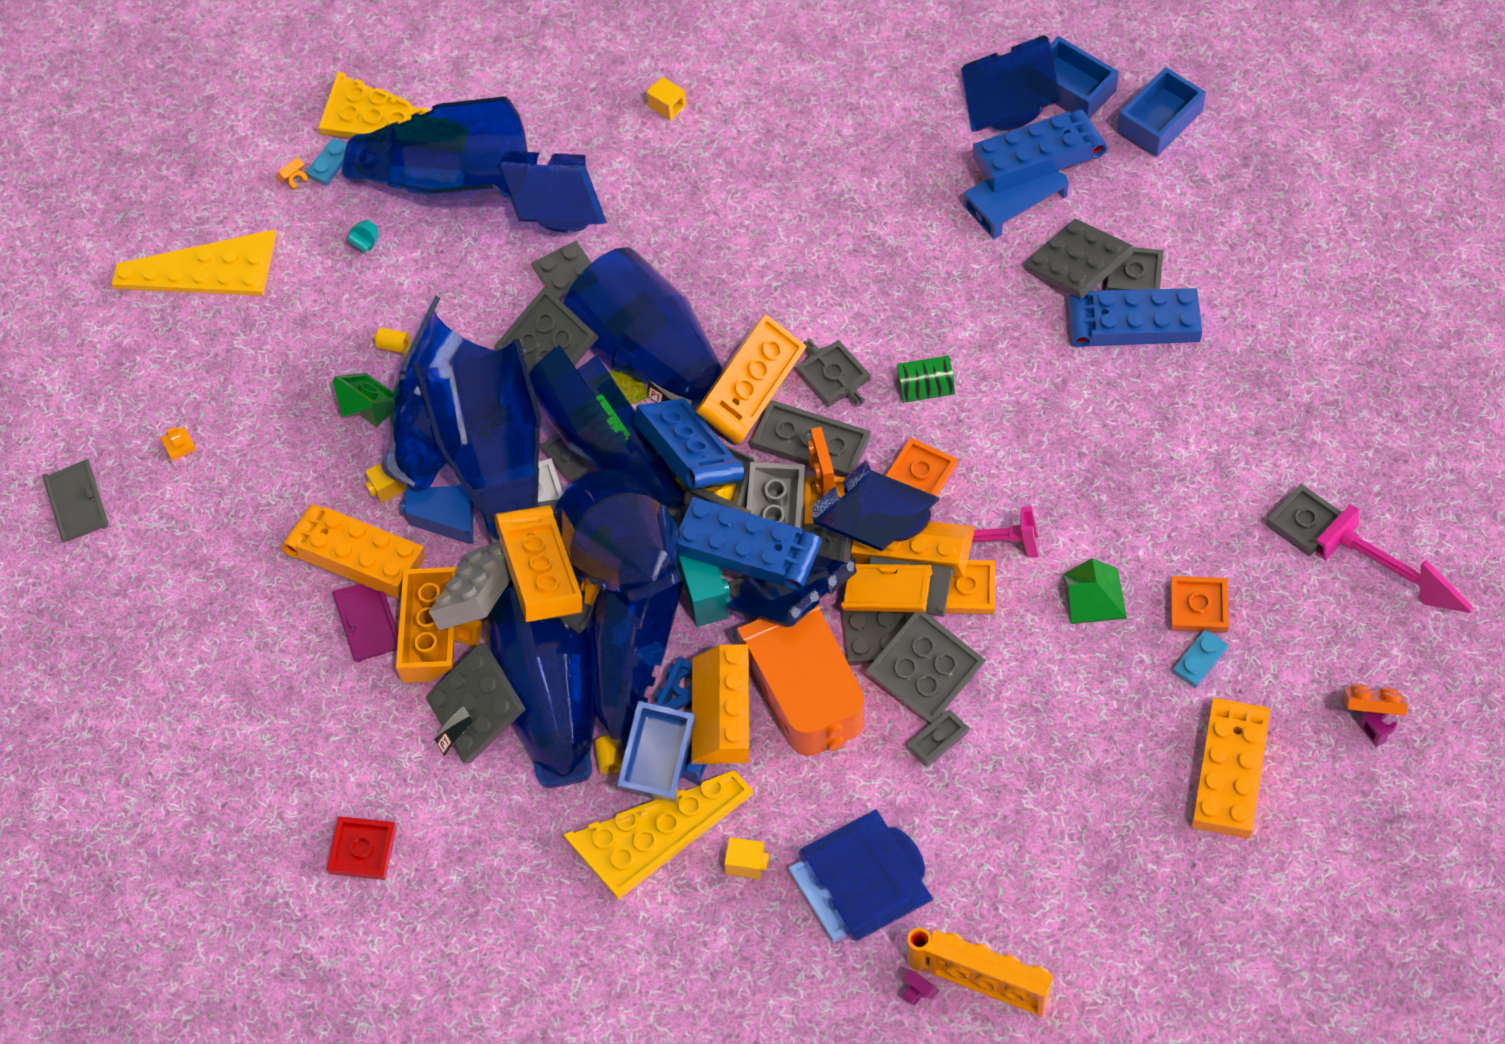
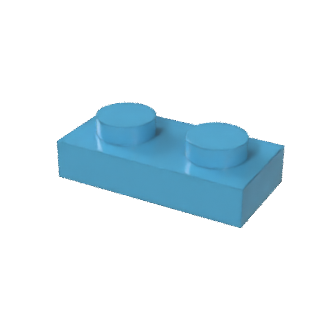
[305,137,355,186]
[1172,629,1229,688]

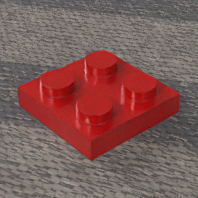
[327,816,397,880]

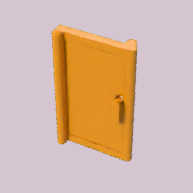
[841,564,933,613]

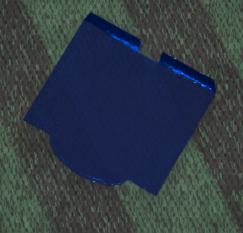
[961,35,1061,132]
[498,151,607,233]
[812,460,939,552]
[727,555,857,627]
[799,809,933,941]

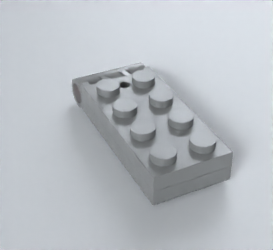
[429,542,512,630]

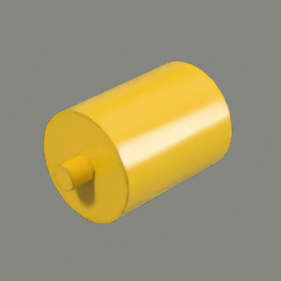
[373,327,410,354]
[594,735,623,775]

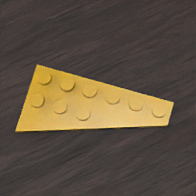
[318,71,469,153]
[112,229,277,296]
[563,770,753,900]

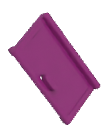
[332,584,398,663]

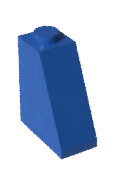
[401,484,474,544]

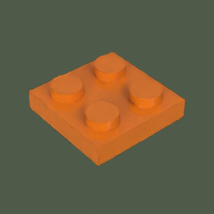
[807,427,835,503]
[885,437,958,505]
[1170,576,1229,633]
[1343,684,1408,716]

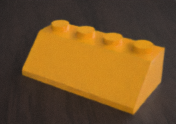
[851,515,975,578]
[396,567,458,683]
[692,644,750,764]

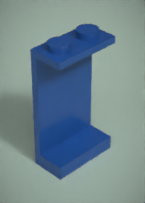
[963,170,1069,240]

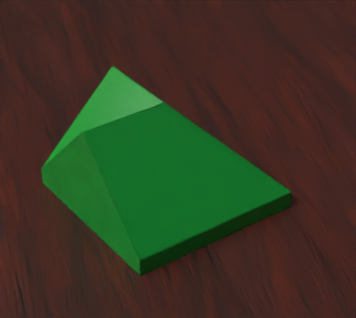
[333,373,404,427]
[1063,558,1127,624]

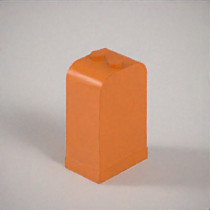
[737,596,864,756]

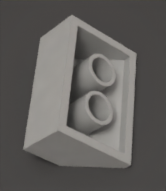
[747,462,807,529]

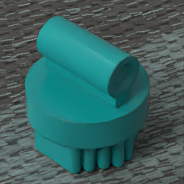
[346,219,379,253]

